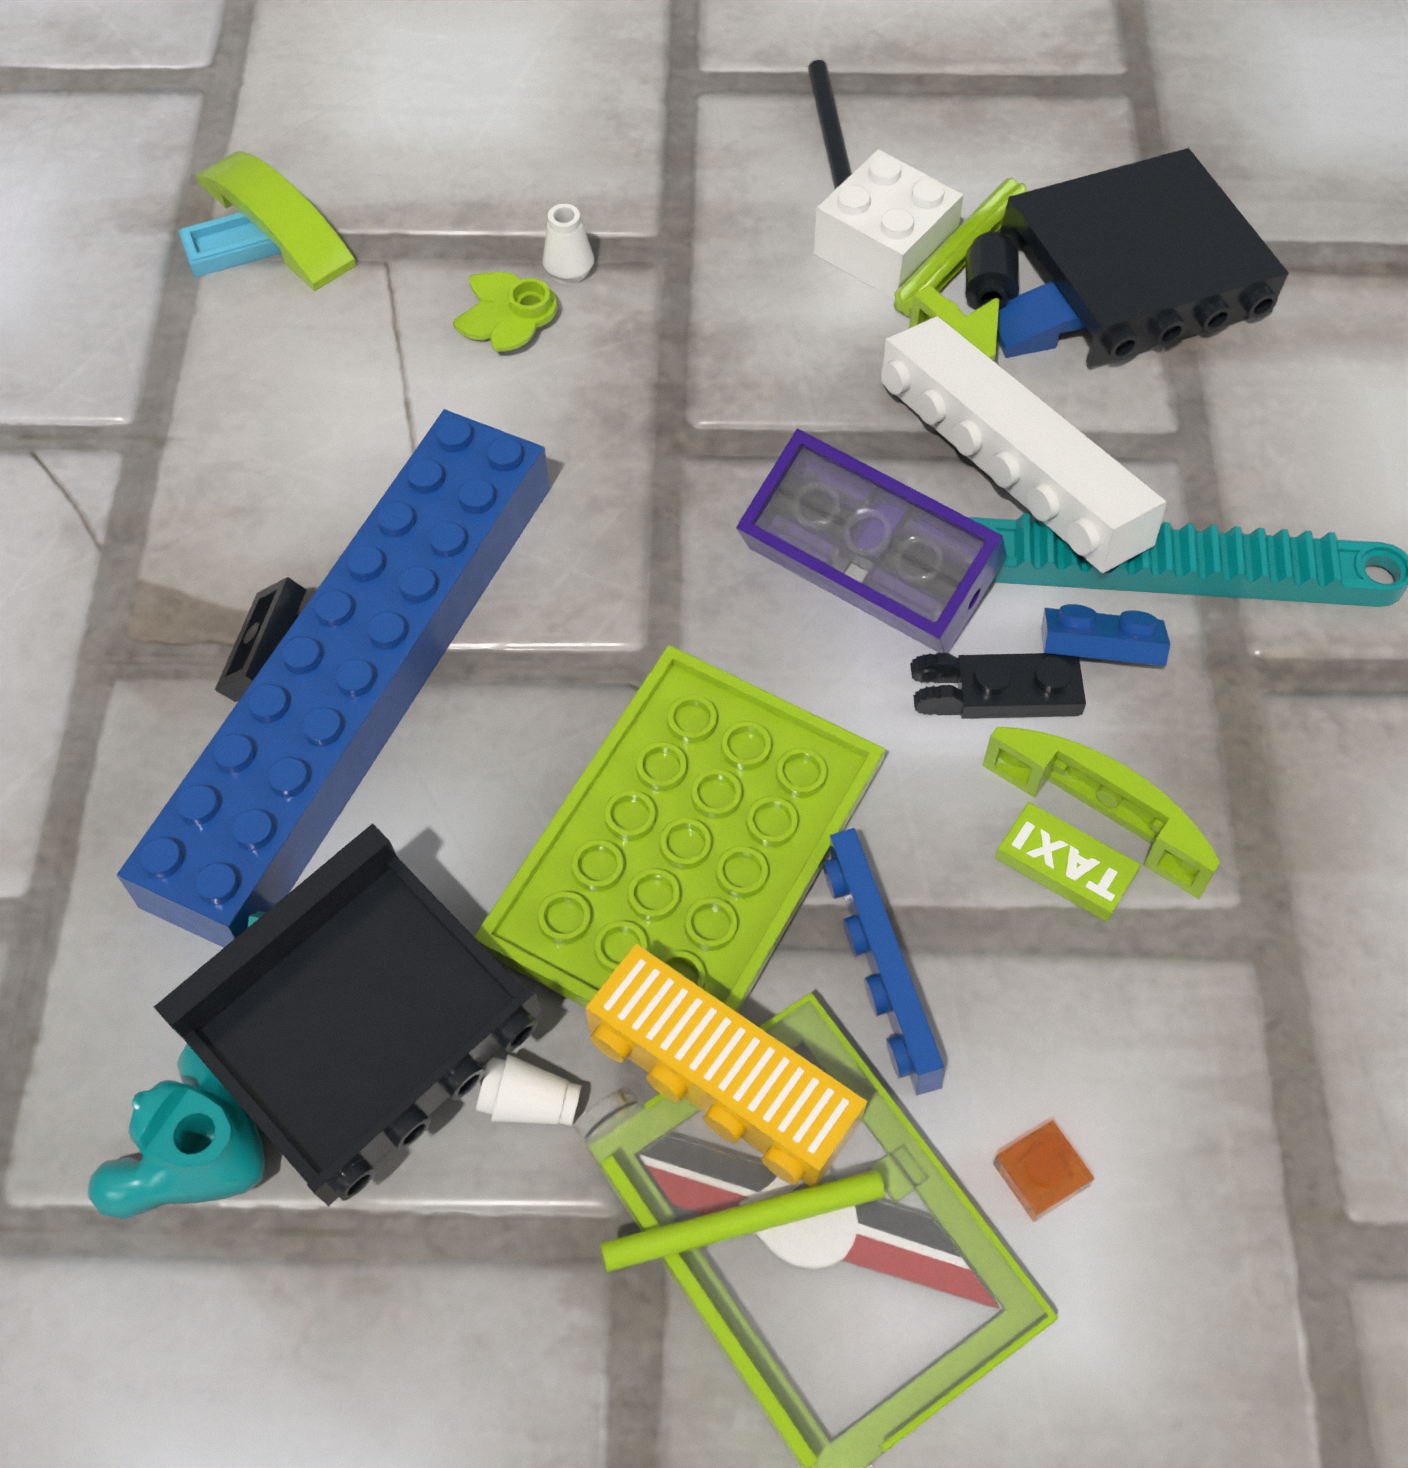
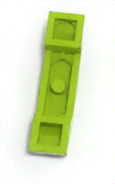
[195,151,356,292]
[982,726,1221,899]

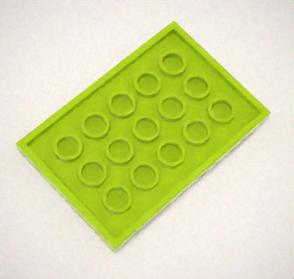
[474,644,886,1013]

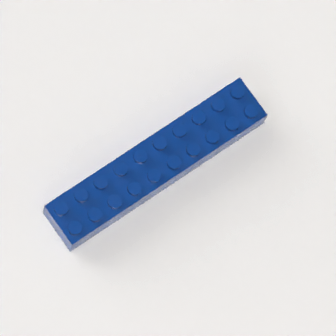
[117,409,550,948]

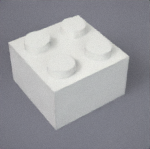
[814,149,964,300]

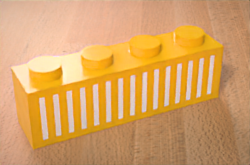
[585,944,868,1187]

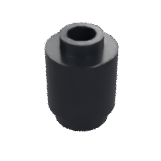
[965,232,1019,310]

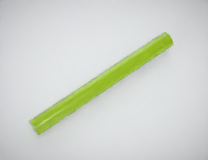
[599,1169,885,1273]

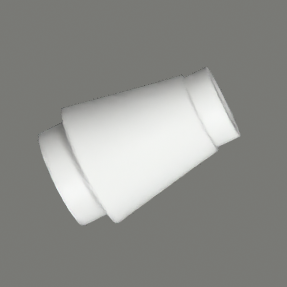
[542,204,594,284]
[476,1054,581,1126]

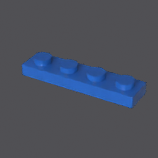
[822,828,944,1096]

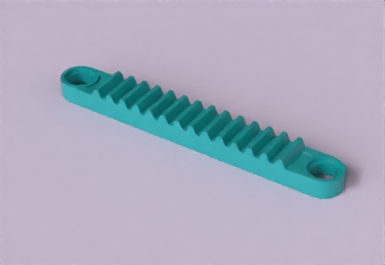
[970,513,1408,607]

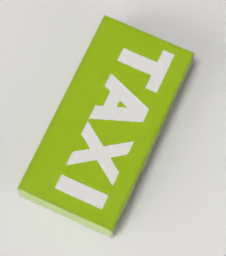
[995,801,1142,923]

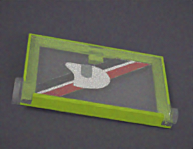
[574,992,1059,1468]

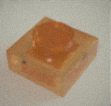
[993,1120,1095,1223]

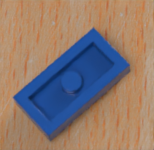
[1041,604,1171,666]

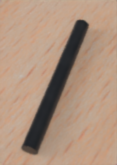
[808,60,852,189]

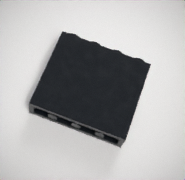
[1000,148,1289,366]
[154,823,542,1207]

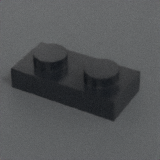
[215,577,307,702]

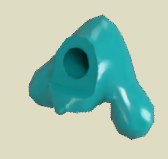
[88,1044,266,1219]

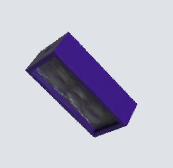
[736,428,1007,653]

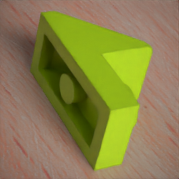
[909,285,999,361]

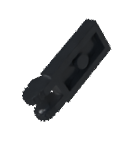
[910,653,1086,719]

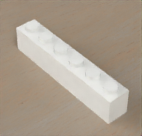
[881,316,1167,573]

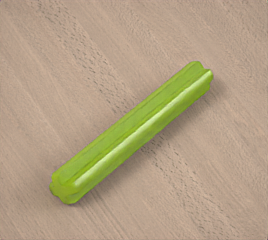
[893,178,1027,317]

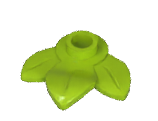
[453,272,557,352]

